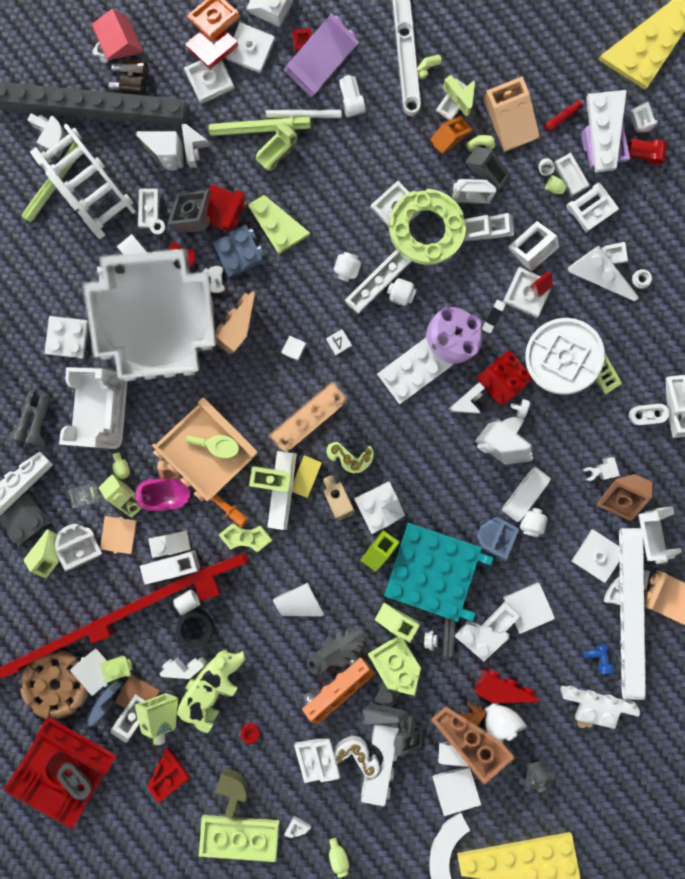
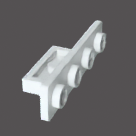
[560,686,640,729]

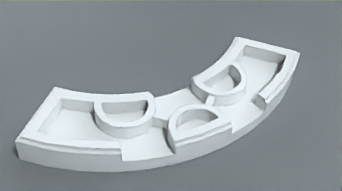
[429,811,470,879]

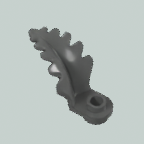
[308,628,365,674]

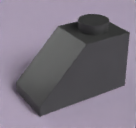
[466,147,509,189]

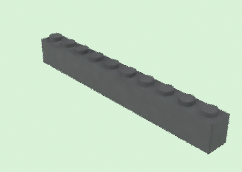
[0,82,188,127]

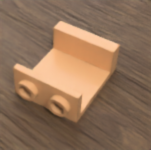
[644,570,685,625]

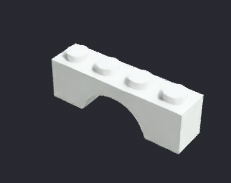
[361,723,401,806]

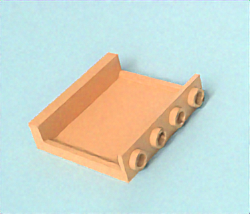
[152,397,258,502]

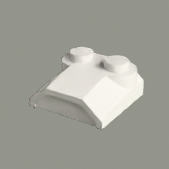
[452,179,496,204]

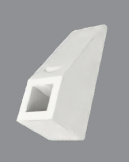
[140,550,200,584]

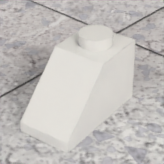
[110,694,145,743]

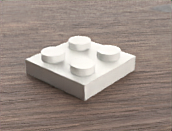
[45,316,89,359]

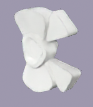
[202,266,226,294]

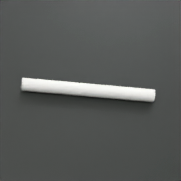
[266,110,342,118]

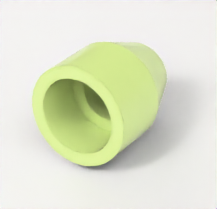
[545,175,567,194]

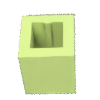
[99,474,141,518]
[24,529,59,579]
[375,603,419,642]

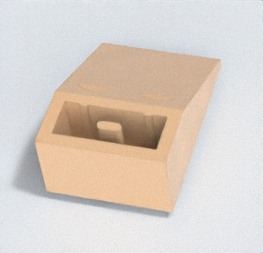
[483,77,539,152]
[215,291,255,355]

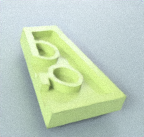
[248,195,310,255]

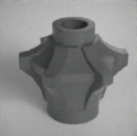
[524,761,554,793]

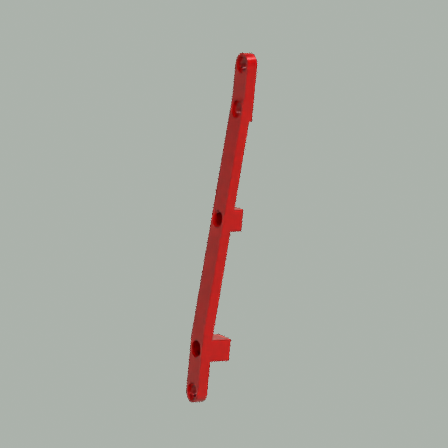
[0,552,250,678]

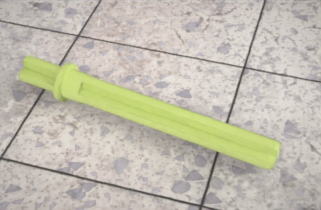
[209,116,311,136]

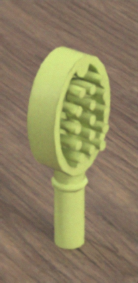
[186,435,239,459]

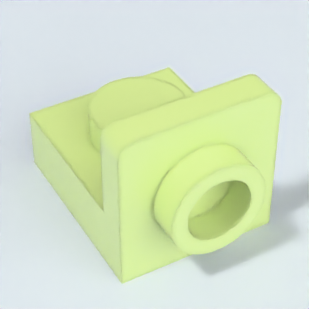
[100,655,132,683]

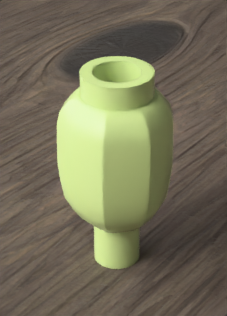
[329,838,349,877]

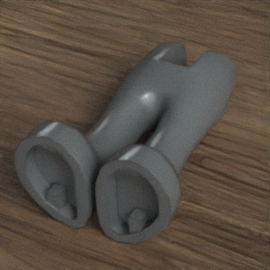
[8,390,50,447]

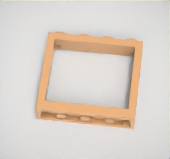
[270,383,346,452]

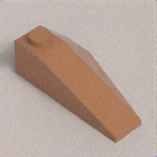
[431,706,514,785]

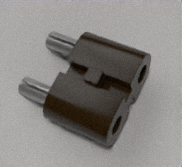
[109,60,149,95]

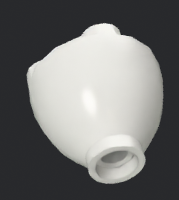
[484,703,527,743]

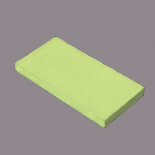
[199,815,279,862]

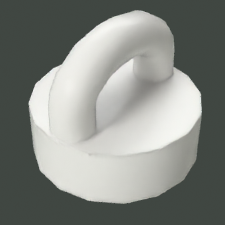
[510,399,530,419]

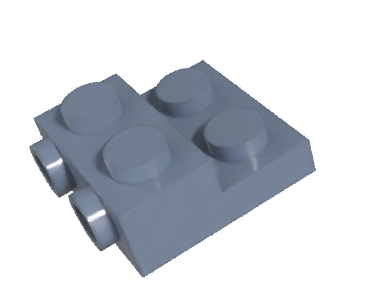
[213,225,265,278]

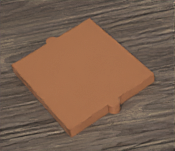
[115,674,160,709]

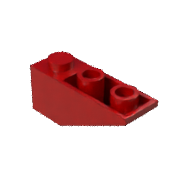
[474,669,539,703]

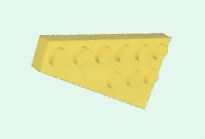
[598,0,685,90]
[457,832,580,879]

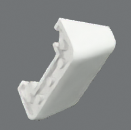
[59,367,127,449]

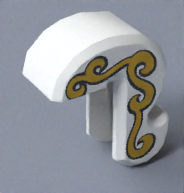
[334,736,380,778]

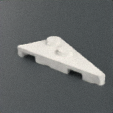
[568,245,638,301]

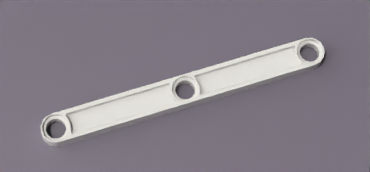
[392,0,421,116]

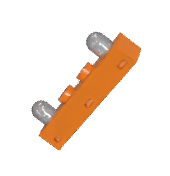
[302,656,376,725]

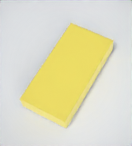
[292,455,322,498]

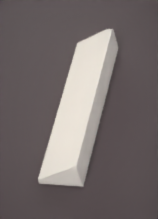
[345,249,412,314]

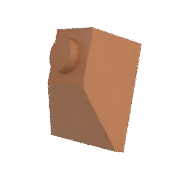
[597,474,652,521]

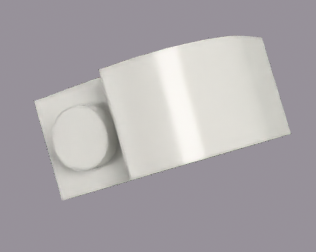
[27,113,67,158]

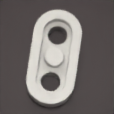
[629,404,669,425]

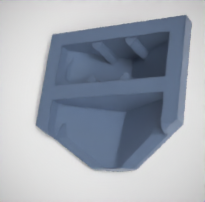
[477,517,519,561]

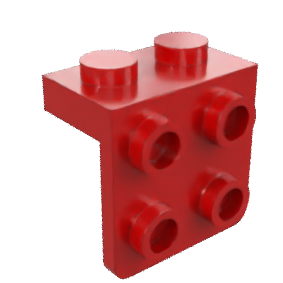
[207,185,247,233]
[476,350,532,406]

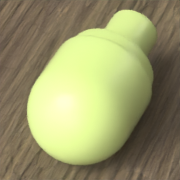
[113,452,130,479]

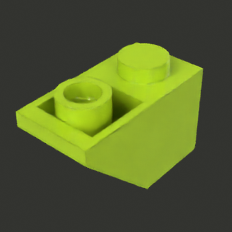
[360,529,399,572]

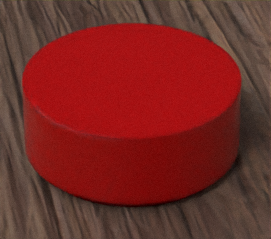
[240,723,260,744]

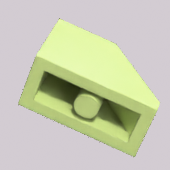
[249,466,291,492]

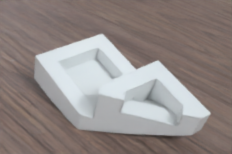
[602,242,628,264]

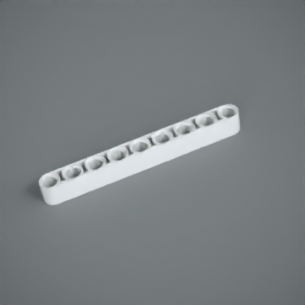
[619,528,645,700]

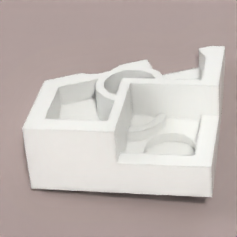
[273,583,324,616]

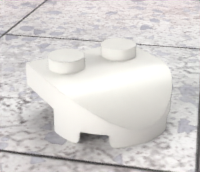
[55,524,102,572]

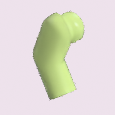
[417,55,441,79]
[466,135,495,152]

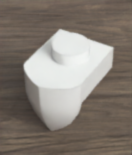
[629,102,658,133]

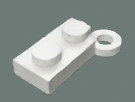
[138,189,166,235]

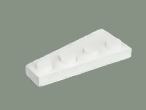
[0,452,53,515]

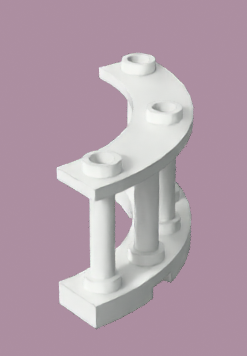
[30,124,136,240]

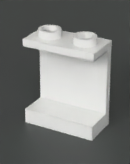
[639,506,682,564]

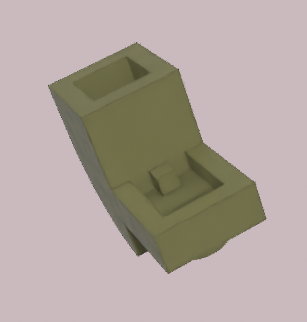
[215,767,248,819]

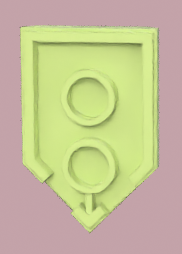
[368,636,421,696]

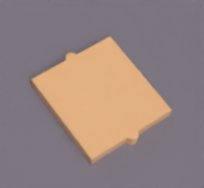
[100,516,137,554]

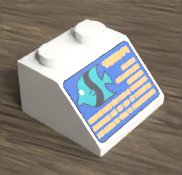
[137,132,183,171]

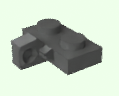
[394,715,423,756]

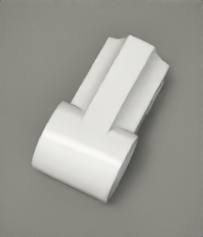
[339,75,366,118]
[174,589,200,615]

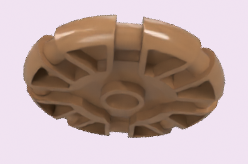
[20,650,89,720]

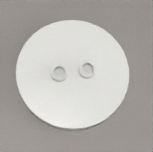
[525,318,605,395]

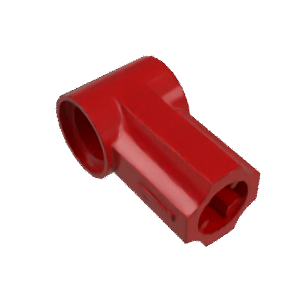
[628,139,668,165]

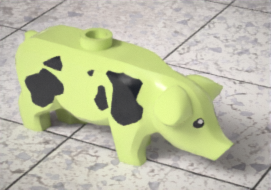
[177,650,246,733]

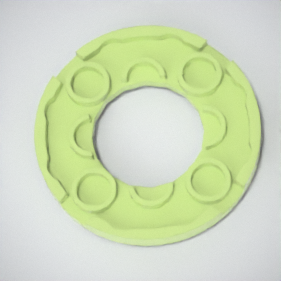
[389,189,466,265]

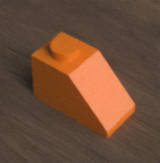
[430,116,473,153]

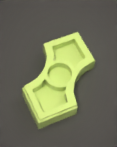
[219,523,273,553]

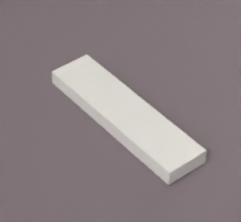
[268,451,297,530]

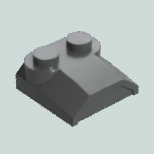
[167,189,211,233]
[0,492,52,546]

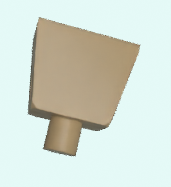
[323,475,356,522]

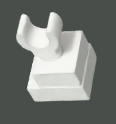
[583,457,620,481]

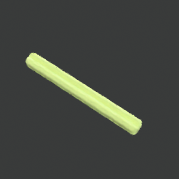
[22,141,79,222]

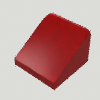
[530,271,553,297]

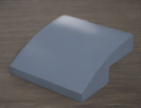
[88,678,123,727]

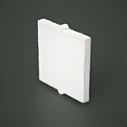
[70,648,107,696]

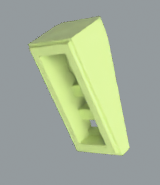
[596,354,622,394]

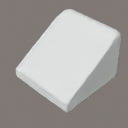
[281,336,307,361]

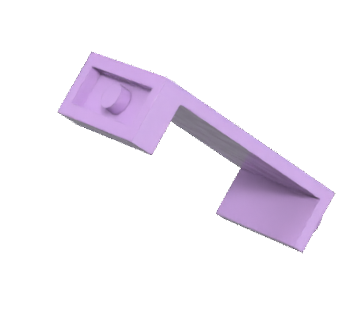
[283,13,359,97]

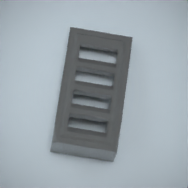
[363,704,408,725]

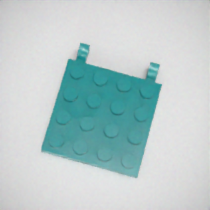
[384,523,493,622]

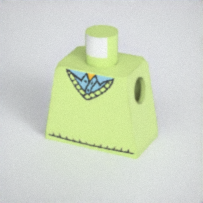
[135,693,178,745]

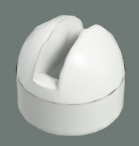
[538,158,555,176]

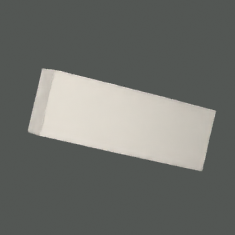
[463,213,514,241]
[666,375,685,438]

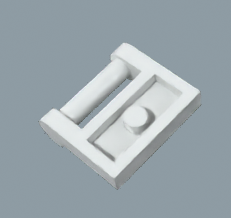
[566,183,619,232]

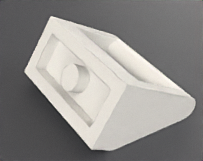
[508,222,559,272]

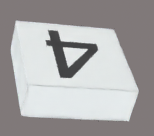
[326,329,352,356]

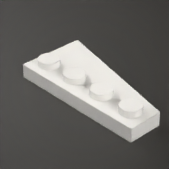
[586,90,627,172]

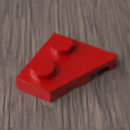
[147,746,190,803]

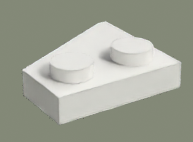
[455,621,509,661]

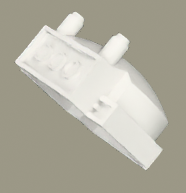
[83,249,216,381]

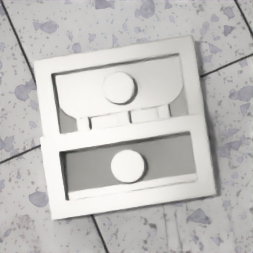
[294,739,340,783]

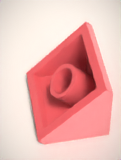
[92,9,143,60]

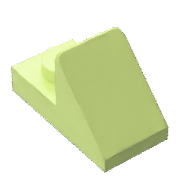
[443,75,475,117]

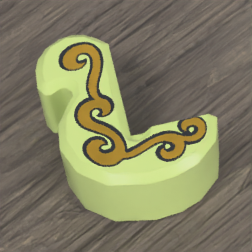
[256,122,297,171]
[327,442,374,473]

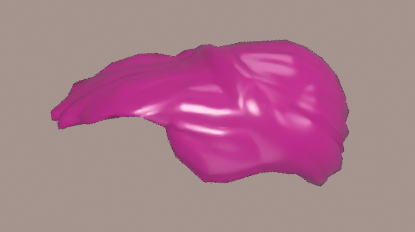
[136,478,190,511]

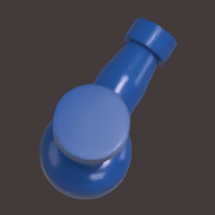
[583,644,615,674]

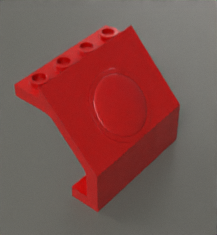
[3,717,117,830]

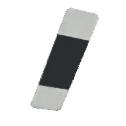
[482,300,506,333]

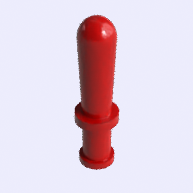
[545,100,583,131]

